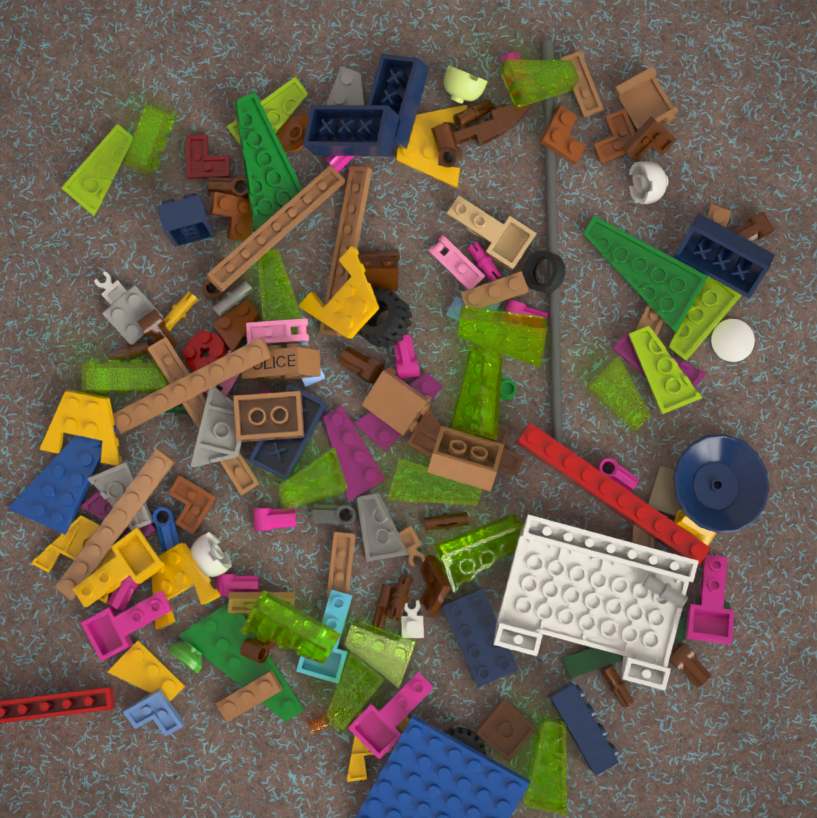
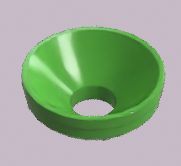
[167,641,202,674]

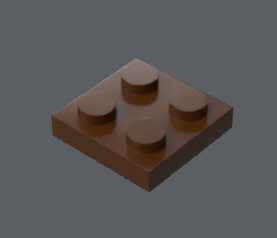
[475,699,537,762]

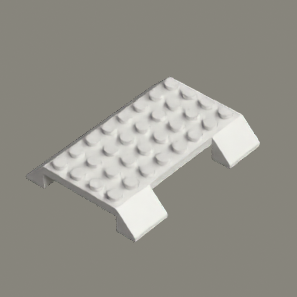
[494,515,698,690]

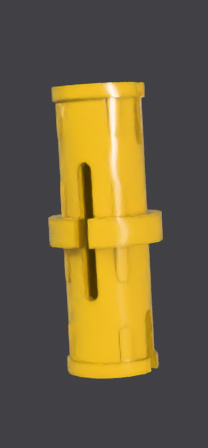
[163,291,199,331]

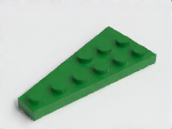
[234,92,303,232]
[583,216,708,334]
[178,603,305,722]

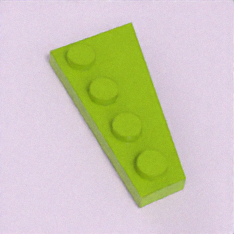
[227,76,308,146]
[61,124,134,217]
[669,274,741,362]
[628,326,702,415]

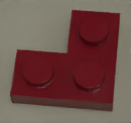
[186,135,230,179]

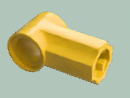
[674,509,716,546]

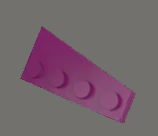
[613,332,707,387]
[353,373,443,452]
[323,405,386,502]

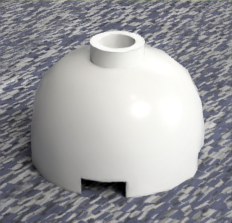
[629,161,668,204]
[191,532,232,577]

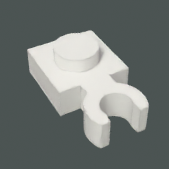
[94,271,127,305]
[401,600,424,638]

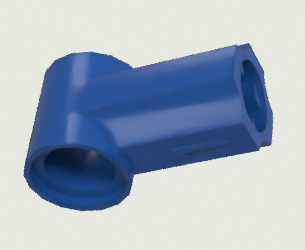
[153,507,180,551]

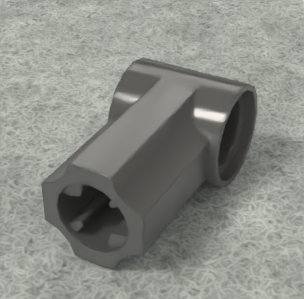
[313,504,357,525]

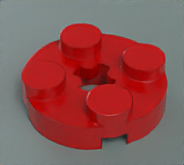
[183,330,228,371]

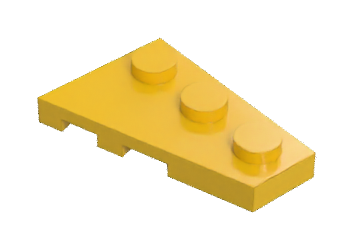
[108,640,185,701]

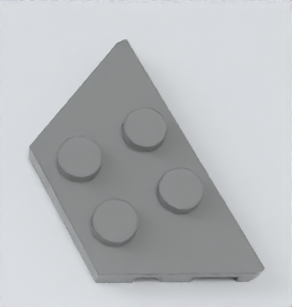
[190,386,241,467]

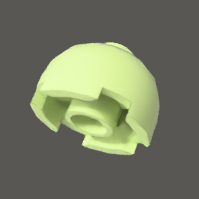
[443,65,488,104]

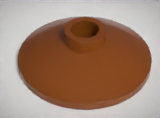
[277,114,309,152]

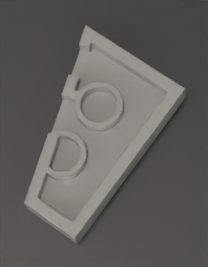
[87,461,154,531]
[357,493,409,562]

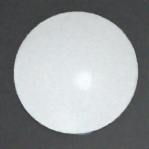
[711,319,755,362]

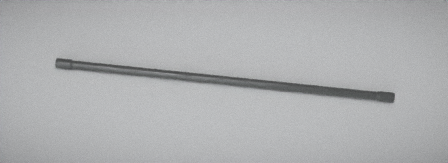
[541,40,564,446]

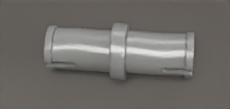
[212,280,254,317]
[642,574,688,609]

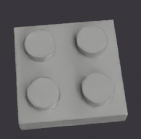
[102,284,163,345]

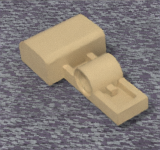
[447,196,537,271]

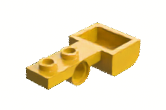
[72,528,164,607]

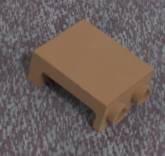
[614,66,678,131]
[362,367,432,435]

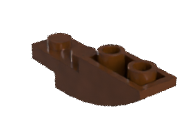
[453,97,533,146]

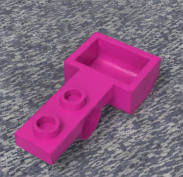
[685,554,734,645]
[81,591,173,662]
[348,672,434,759]

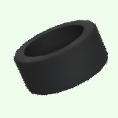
[523,250,566,293]

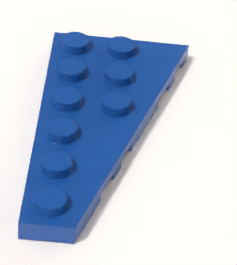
[8,412,117,535]

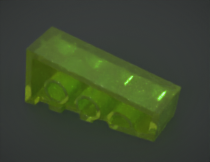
[258,249,308,335]
[457,306,547,368]
[449,346,503,441]
[79,359,169,394]
[387,457,482,506]
[434,513,523,593]
[240,590,341,665]
[521,715,568,816]

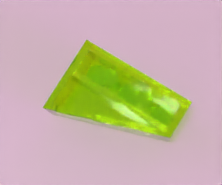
[499,59,580,108]
[123,102,179,174]
[586,355,651,433]
[277,447,348,512]
[345,620,417,688]
[324,652,385,735]

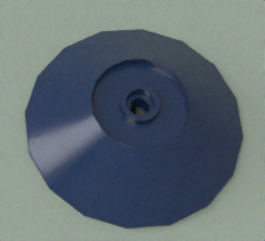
[673,434,769,534]

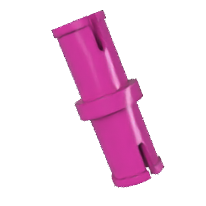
[467,241,503,282]

